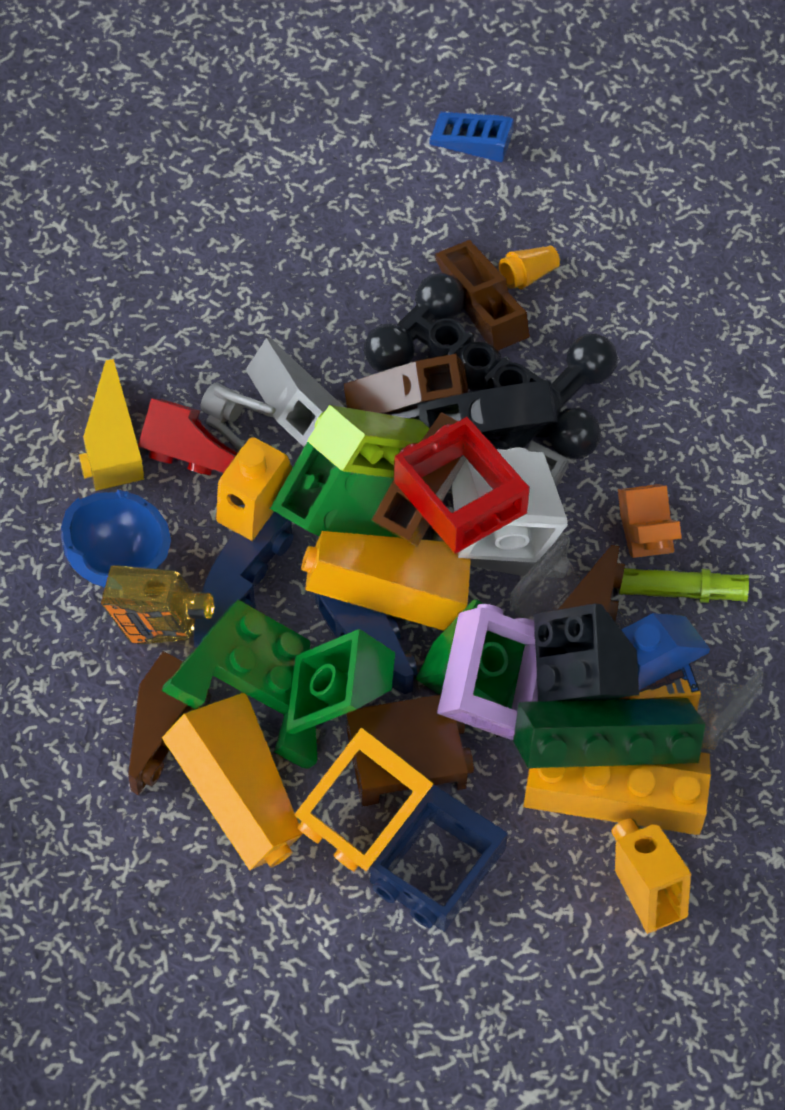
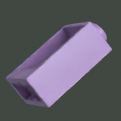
[437,604,538,740]

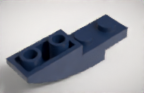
[194,511,294,649]
[315,544,418,694]

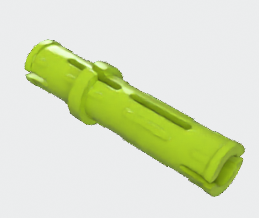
[619,568,749,603]

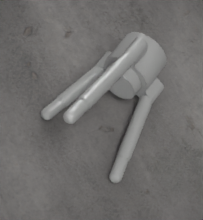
[201,382,276,451]

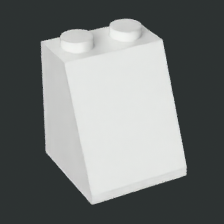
[452,447,567,563]

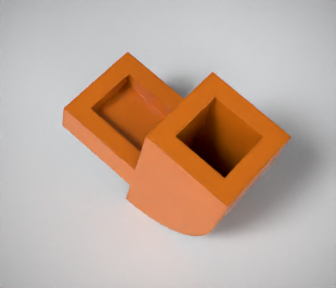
[618,484,682,558]

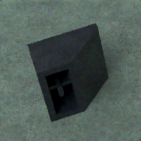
[534,604,639,701]

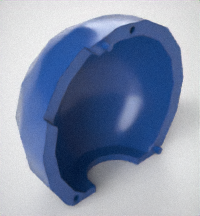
[61,489,171,589]

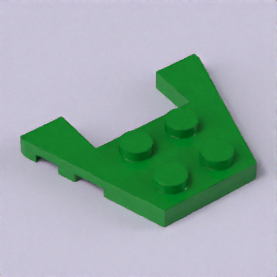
[162,600,317,769]

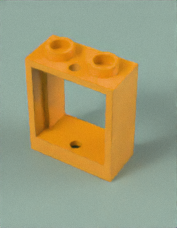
[294,728,434,872]

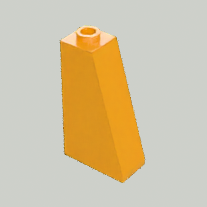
[301,531,471,631]
[162,693,303,870]

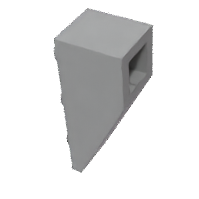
[246,338,344,447]

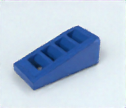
[429,112,514,163]

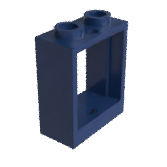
[370,784,508,932]

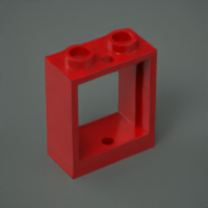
[394,417,530,554]

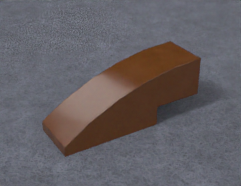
[435,240,530,351]

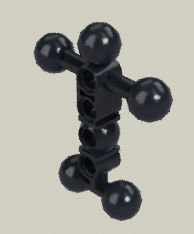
[363,273,618,459]

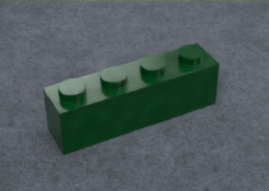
[513,698,706,768]

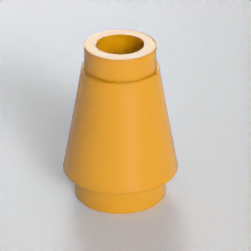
[499,245,560,290]

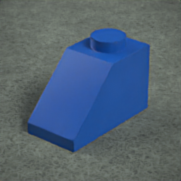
[622,613,710,690]

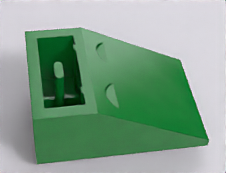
[270,442,400,538]

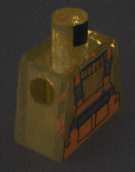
[101,566,214,644]

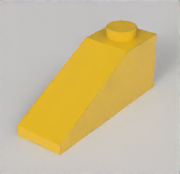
[79,359,144,491]

